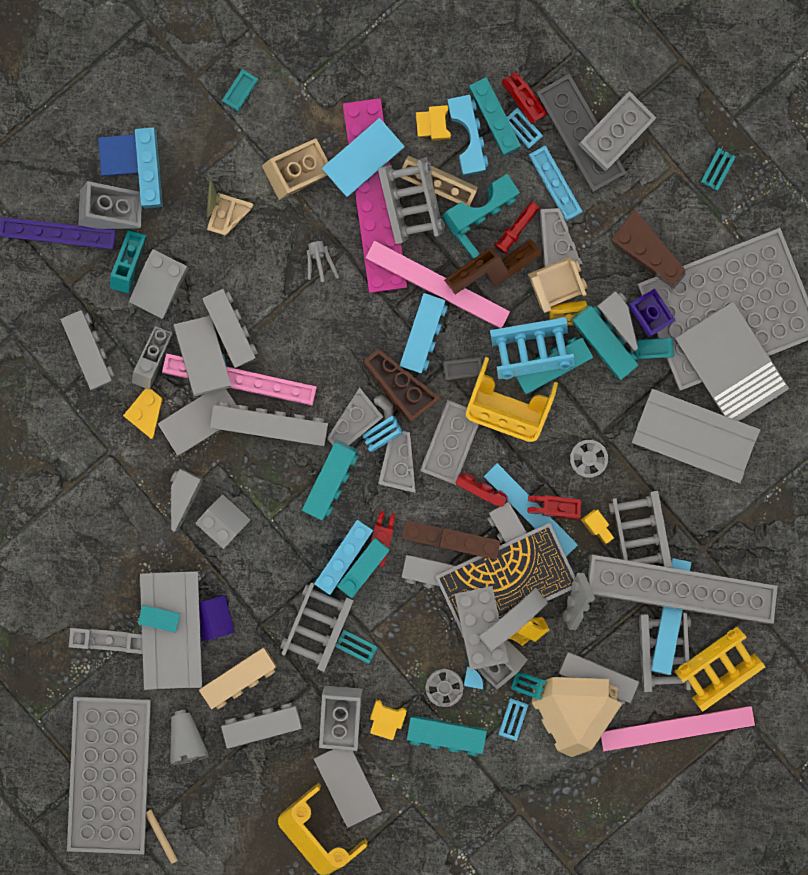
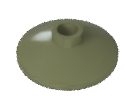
[206,179,220,218]

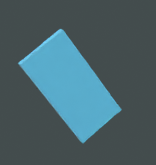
[322,118,405,197]

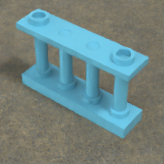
[490,317,574,379]

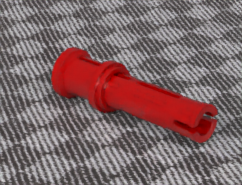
[493,201,540,255]

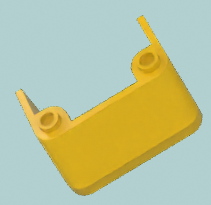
[466,357,558,442]
[278,782,368,875]

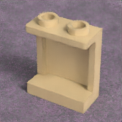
[528,257,587,313]

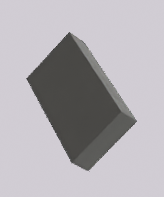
[443,357,482,381]

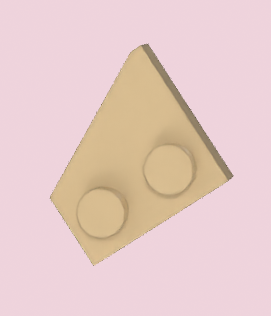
[207,193,254,236]

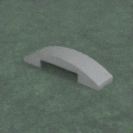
[478,588,548,652]
[69,628,143,654]

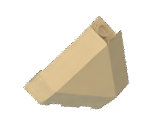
[532,677,623,757]

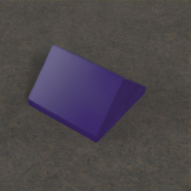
[628,289,676,337]
[199,595,235,641]

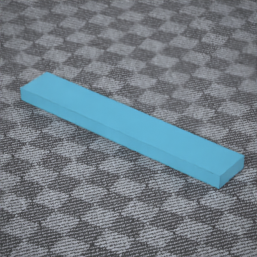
[483,463,578,556]
[651,558,691,675]

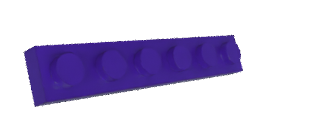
[0,217,116,250]

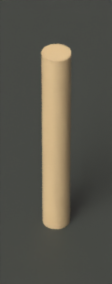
[146,809,178,864]

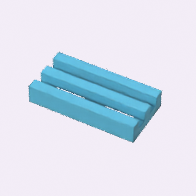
[507,107,543,150]
[362,416,403,452]
[498,698,529,741]

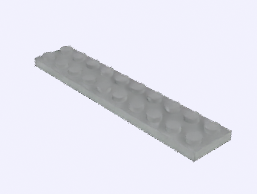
[587,555,778,624]

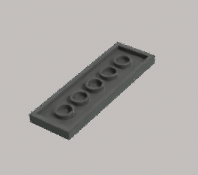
[536,73,626,193]

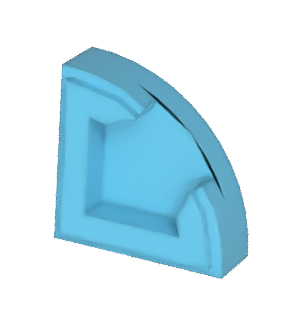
[464,666,483,689]

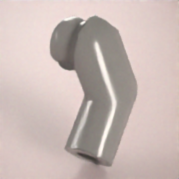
[373,395,394,421]

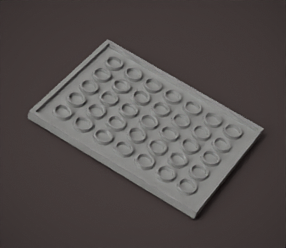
[637,228,808,391]

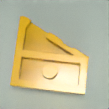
[123,388,163,439]

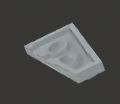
[540,208,582,267]
[327,387,383,445]
[378,429,416,493]
[563,573,595,630]

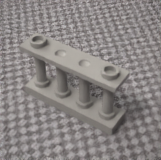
[378,157,445,244]
[608,491,672,567]
[280,582,354,672]
[639,612,691,692]

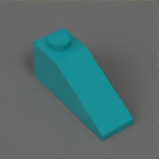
[110,230,146,294]
[337,538,390,598]

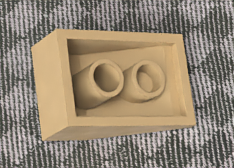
[262,138,328,200]

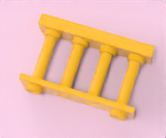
[674,627,765,712]

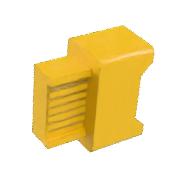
[416,105,451,141]
[581,509,614,544]
[508,617,550,646]
[370,699,407,740]

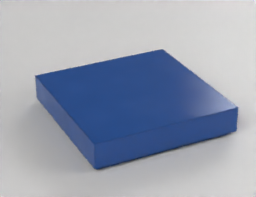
[98,135,138,177]

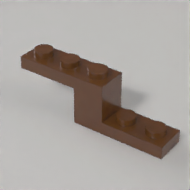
[444,240,542,295]
[402,520,501,560]

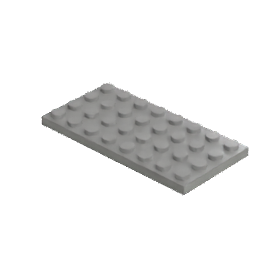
[67,696,151,854]

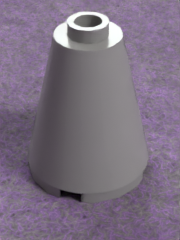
[170,710,209,765]

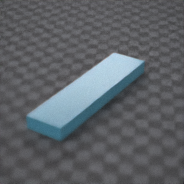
[528,145,583,222]

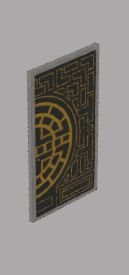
[435,522,576,638]

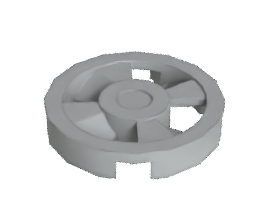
[570,440,608,477]
[425,668,464,707]

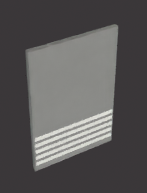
[675,301,789,421]

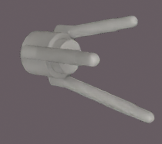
[307,241,339,282]

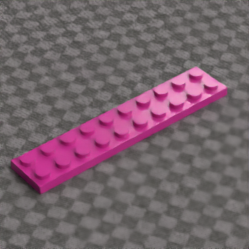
[343,98,407,293]

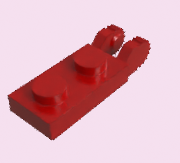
[502,72,547,125]
[455,473,508,507]
[527,495,581,520]
[370,511,396,567]

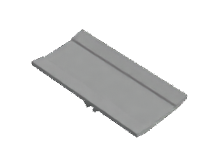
[632,389,761,484]
[140,571,202,690]

